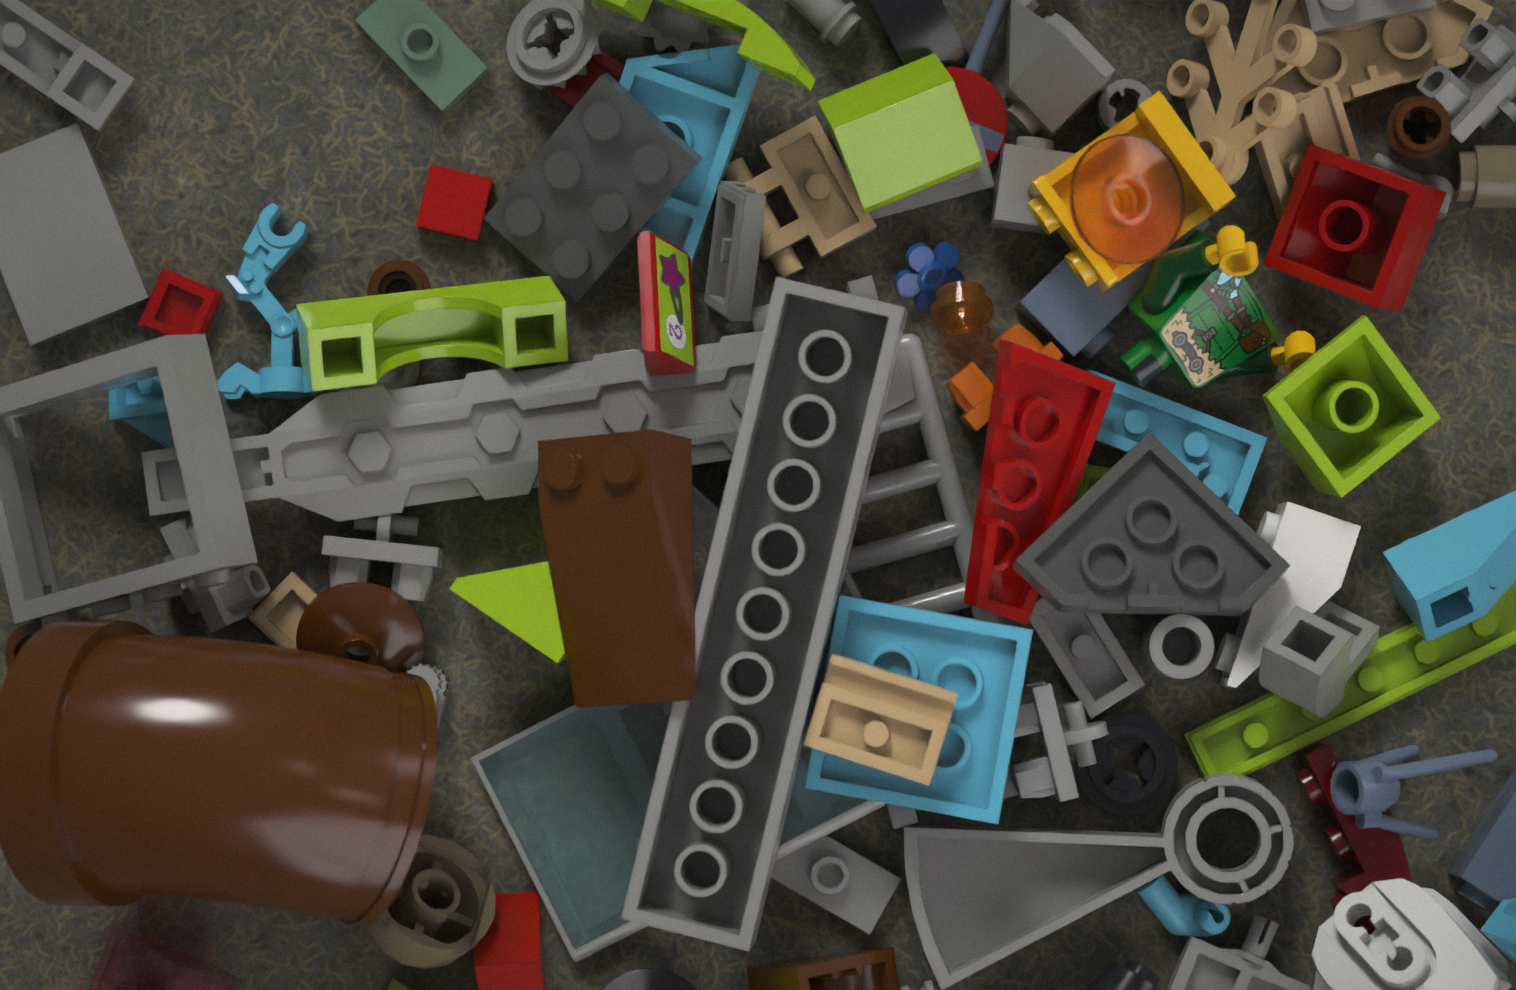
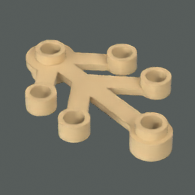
[1167,0,1317,185]

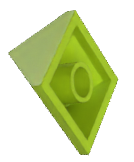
[817,53,983,214]
[449,561,567,663]

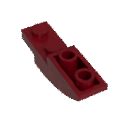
[1294,742,1412,935]

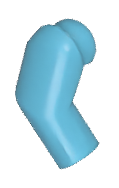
[1135,874,1231,937]

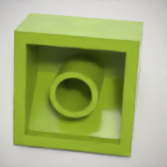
[1262,315,1441,498]

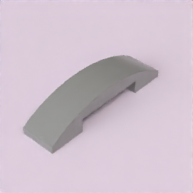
[0,0,135,132]

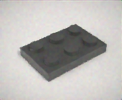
[483,73,702,303]

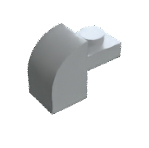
[1259,600,1380,717]

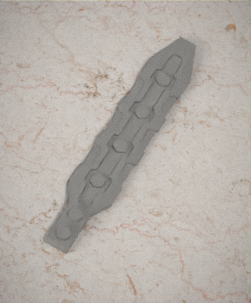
[141,331,915,522]

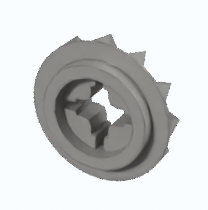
[506,0,605,90]

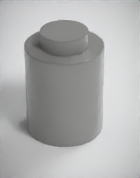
[1140,614,1214,679]

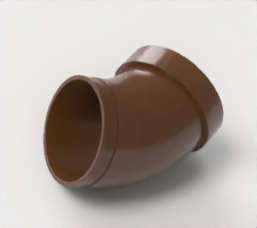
[0,621,438,927]

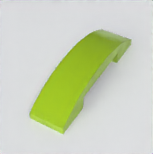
[587,0,816,91]

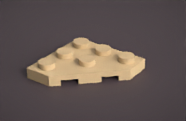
[1251,0,1493,104]

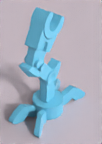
[217,203,350,401]

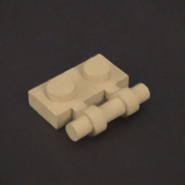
[725,115,877,279]

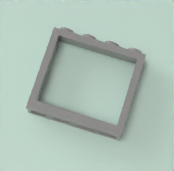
[0,334,258,628]

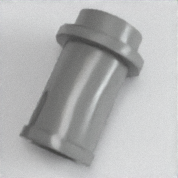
[783,0,862,47]

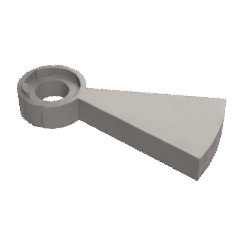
[904,772,1294,990]

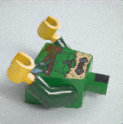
[1118,225,1316,388]

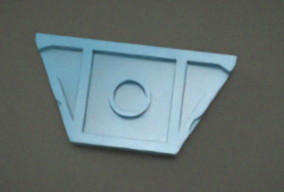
[619,44,761,272]

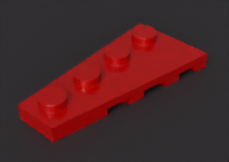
[963,339,1116,625]

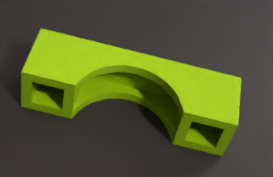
[296,276,568,391]

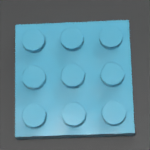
[805,595,1033,824]

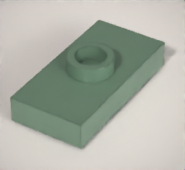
[355,0,489,114]

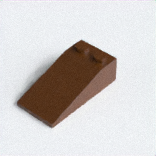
[538,429,696,708]

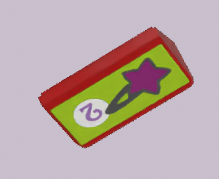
[637,231,696,376]

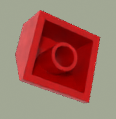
[1263,144,1447,312]

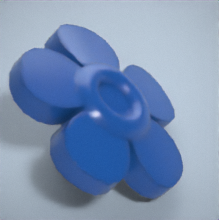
[894,241,964,311]

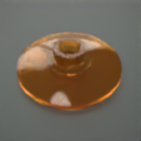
[1069,134,1185,265]

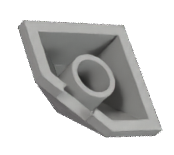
[1004,0,1115,140]

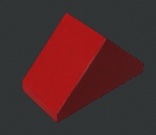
[474,891,547,990]

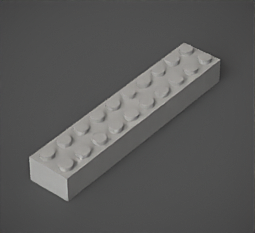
[621,277,908,951]

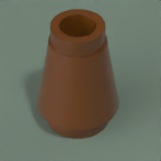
[1386,96,1451,160]

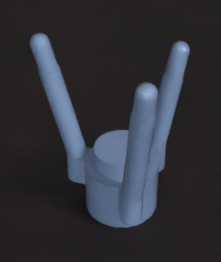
[1330,745,1497,841]

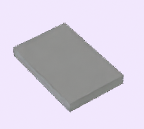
[0,122,151,348]

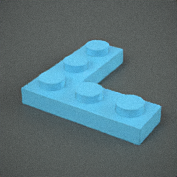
[1086,369,1267,617]

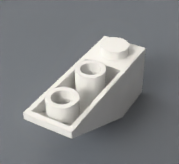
[1214,501,1361,688]

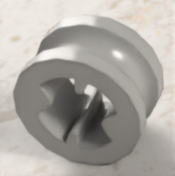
[1096,79,1152,132]

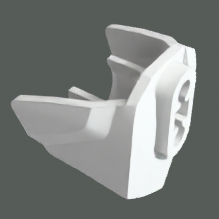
[1311,878,1513,990]

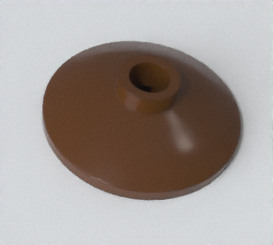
[296,582,425,673]

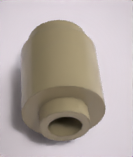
[1451,144,1516,209]

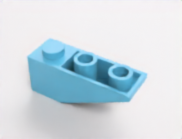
[1382,490,1516,642]

